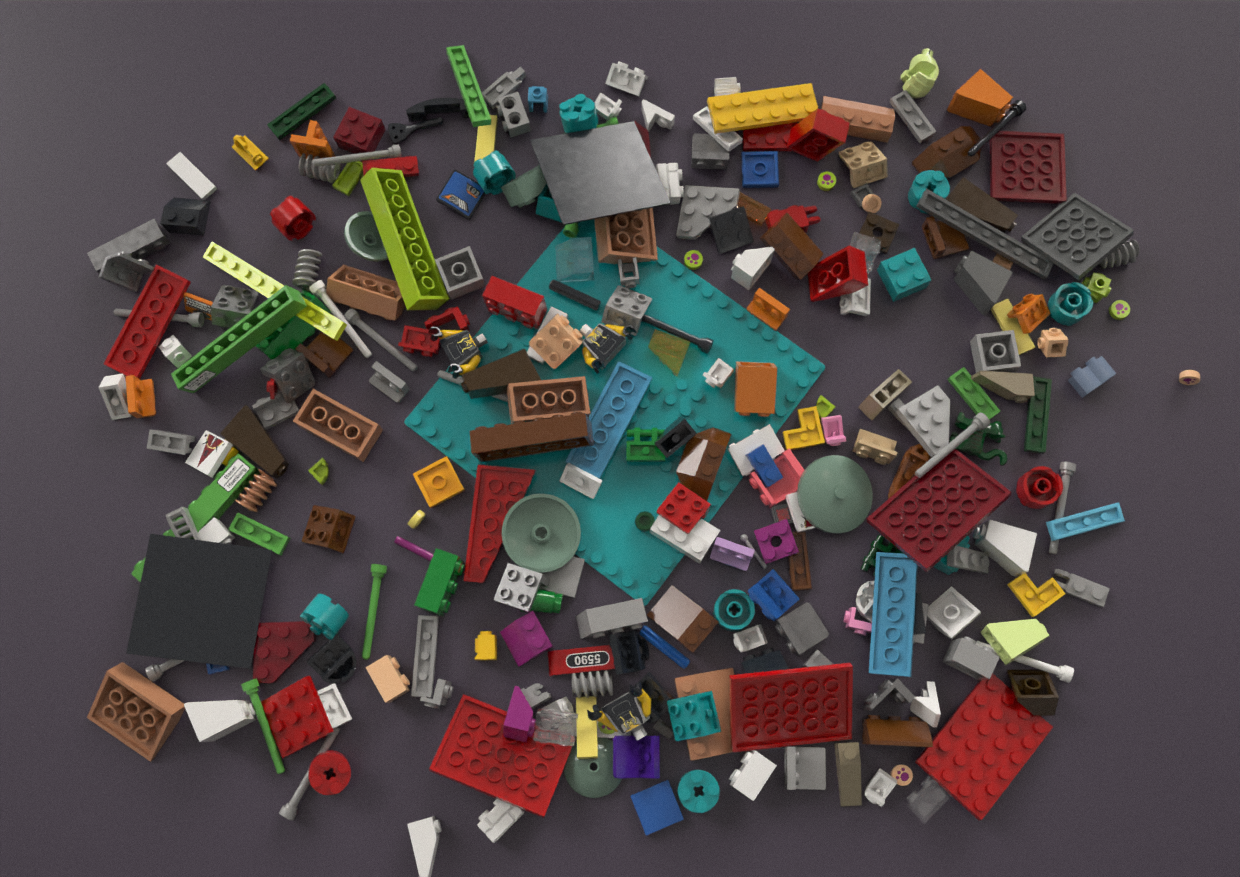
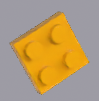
[413,456,465,508]

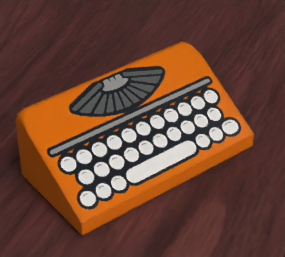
[184,292,213,321]

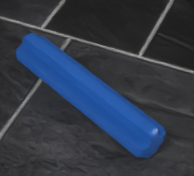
[639,626,690,669]

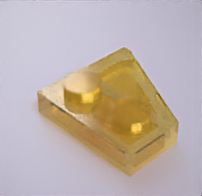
[648,329,690,376]

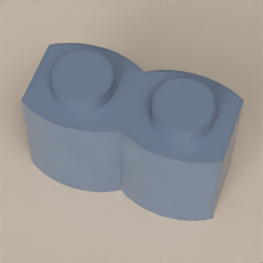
[1068,356,1116,398]

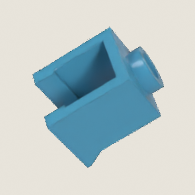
[528,86,548,113]

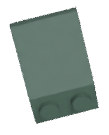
[501,165,546,207]

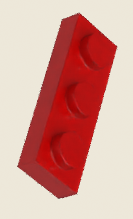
[362,156,419,177]

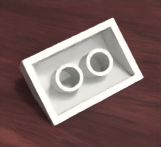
[650,515,720,564]

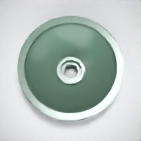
[344,211,388,261]
[564,737,622,798]

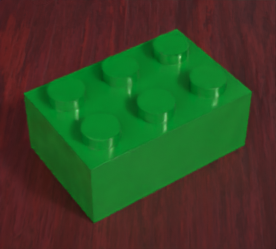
[414,548,465,617]

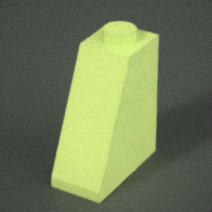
[981,619,1049,665]

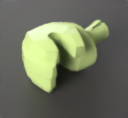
[901,48,939,98]

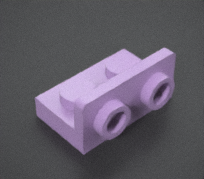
[710,537,755,571]

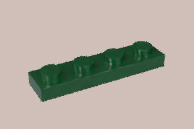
[267,83,337,141]
[1024,376,1052,454]

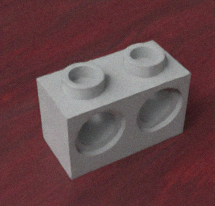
[496,92,531,138]

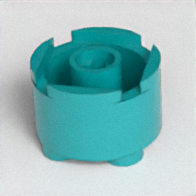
[559,94,599,133]
[473,150,516,195]
[908,170,950,214]
[1048,282,1093,326]
[713,589,755,632]
[299,593,349,640]
[677,769,720,813]

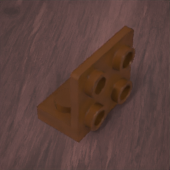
[921,216,969,260]
[296,332,353,378]
[302,505,356,553]

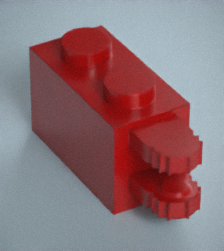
[766,205,821,233]

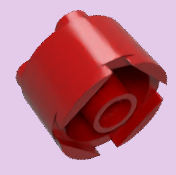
[270,196,316,241]
[1016,466,1063,509]
[309,750,351,795]

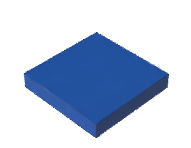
[741,151,779,188]
[630,780,684,835]

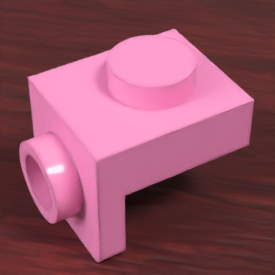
[821,415,846,446]
[843,607,872,636]

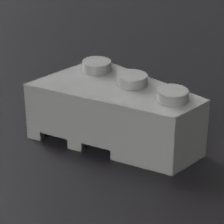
[576,598,648,639]

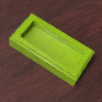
[332,161,363,196]

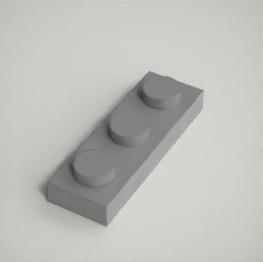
[889,90,936,143]
[947,546,989,574]

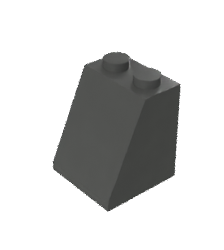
[954,251,1013,316]

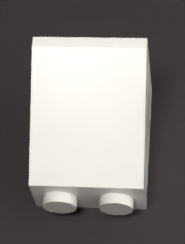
[973,520,1037,577]
[184,700,257,742]

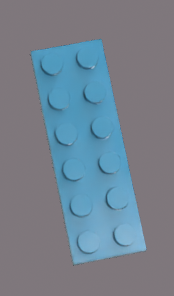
[565,361,653,479]
[869,552,918,677]

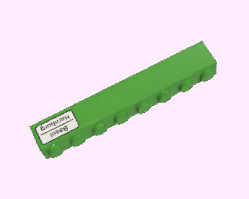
[171,285,307,393]
[131,454,260,582]

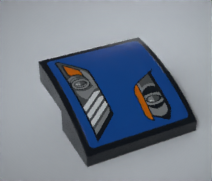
[436,169,486,221]

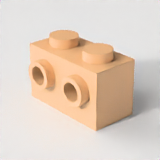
[366,655,410,703]

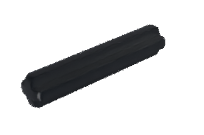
[549,279,601,311]

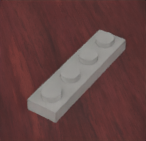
[411,615,439,697]

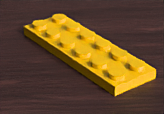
[707,83,818,134]

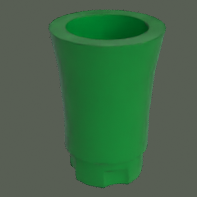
[520,589,562,614]

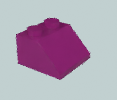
[500,611,554,667]
[503,686,536,743]

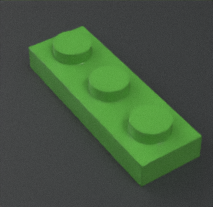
[947,367,1000,420]
[228,513,290,555]

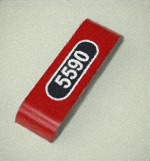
[547,645,615,676]

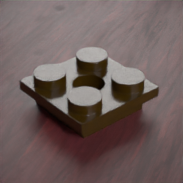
[856,212,900,254]

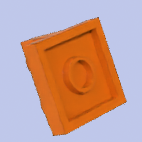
[290,120,336,159]

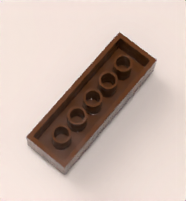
[470,412,594,462]

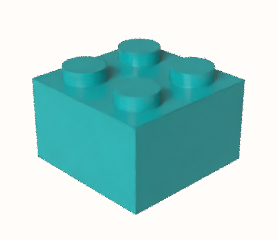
[877,248,931,302]

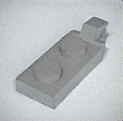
[482,67,526,109]

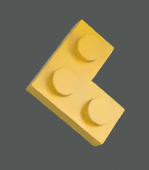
[782,406,825,450]
[1007,573,1066,617]

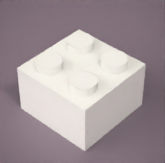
[729,750,777,801]

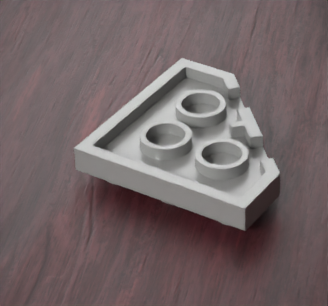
[676,185,740,240]
[895,386,950,458]

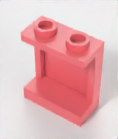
[749,448,804,508]

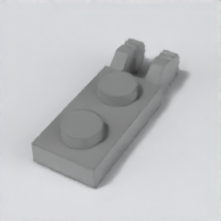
[1054,569,1110,607]

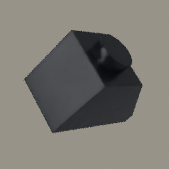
[655,416,697,458]

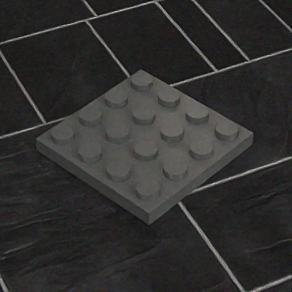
[1021,193,1134,280]

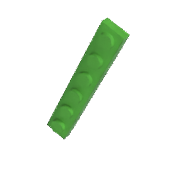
[446,45,491,127]

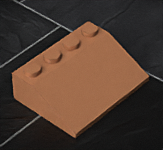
[595,208,658,264]
[87,662,185,762]
[674,668,734,761]

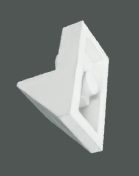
[642,99,675,132]
[910,681,941,727]

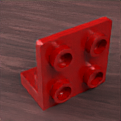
[657,482,711,534]

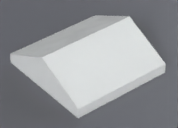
[927,586,981,639]

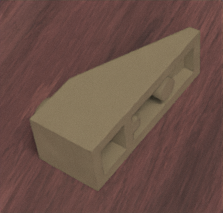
[858,369,912,420]
[971,371,1035,403]
[834,742,862,807]

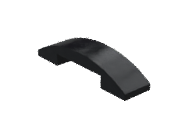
[406,98,470,122]

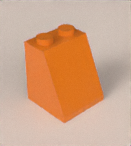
[947,69,1013,127]
[734,362,777,417]

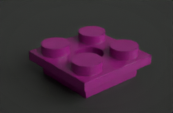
[754,519,799,564]

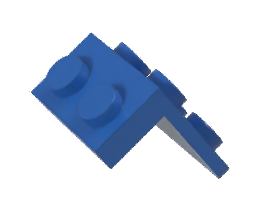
[748,569,799,621]

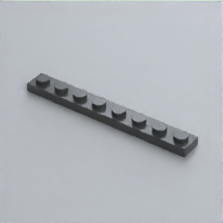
[916,189,1054,280]

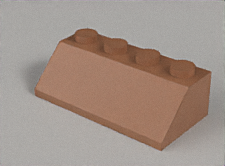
[821,96,895,143]
[326,265,405,321]

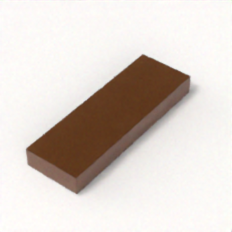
[788,531,812,591]

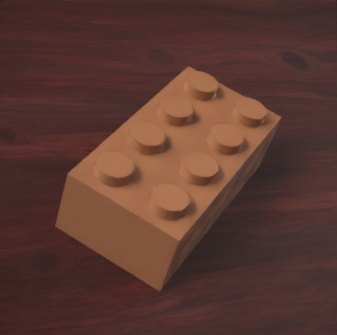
[507,376,590,424]
[293,389,383,462]

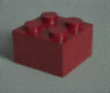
[333,107,386,160]

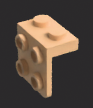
[529,313,584,369]

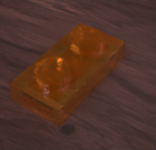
[737,192,771,226]

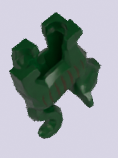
[949,412,1008,466]

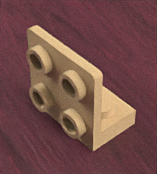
[838,141,888,188]
[852,429,897,465]

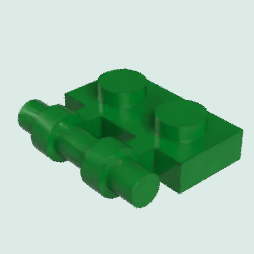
[626,427,665,462]

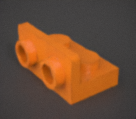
[746,288,790,331]
[1007,294,1051,334]
[125,375,156,418]

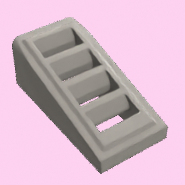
[165,507,201,540]

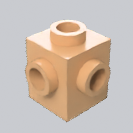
[1038,328,1068,357]

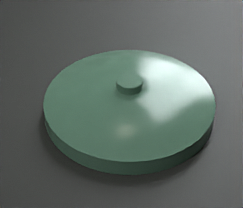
[797,455,873,534]
[502,494,581,573]

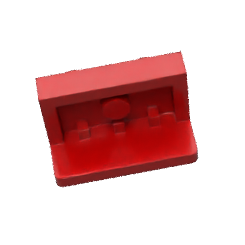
[398,325,441,357]

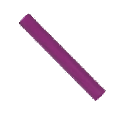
[394,536,434,561]

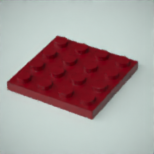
[990,131,1067,204]

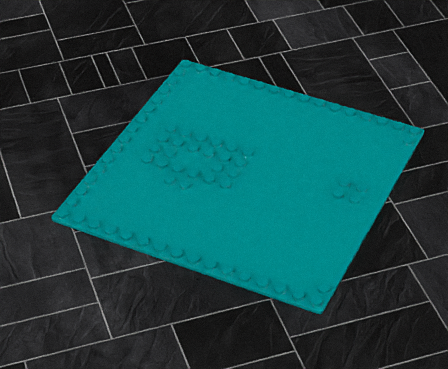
[404,219,825,606]

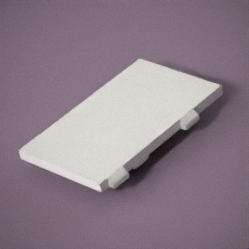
[728,424,784,476]

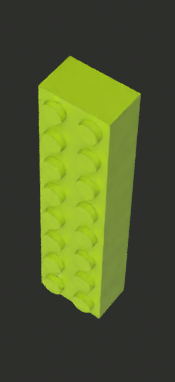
[360,168,449,310]

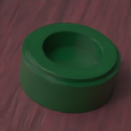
[635,511,655,532]

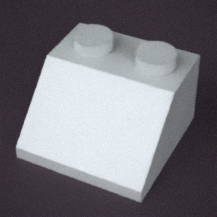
[731,247,775,290]

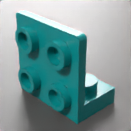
[667,691,721,741]

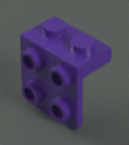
[613,736,660,778]

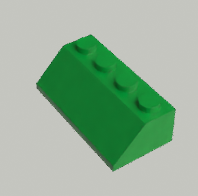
[256,290,331,360]

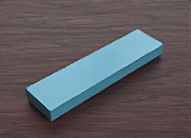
[1046,502,1125,541]

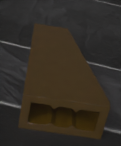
[946,177,1018,233]
[460,349,541,399]
[220,404,289,479]

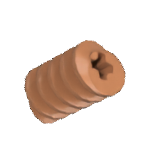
[235,469,277,512]

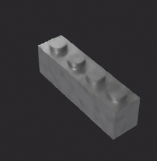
[87,219,170,274]

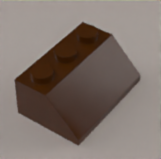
[759,213,823,280]
[862,715,933,747]

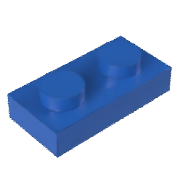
[746,444,783,488]

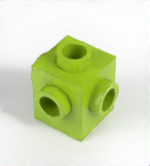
[1082,272,1111,303]

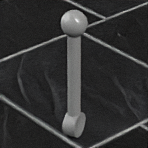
[740,534,767,569]

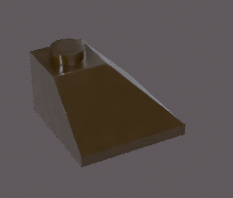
[1006,669,1059,716]

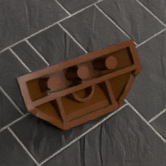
[912,126,981,179]
[676,427,731,501]

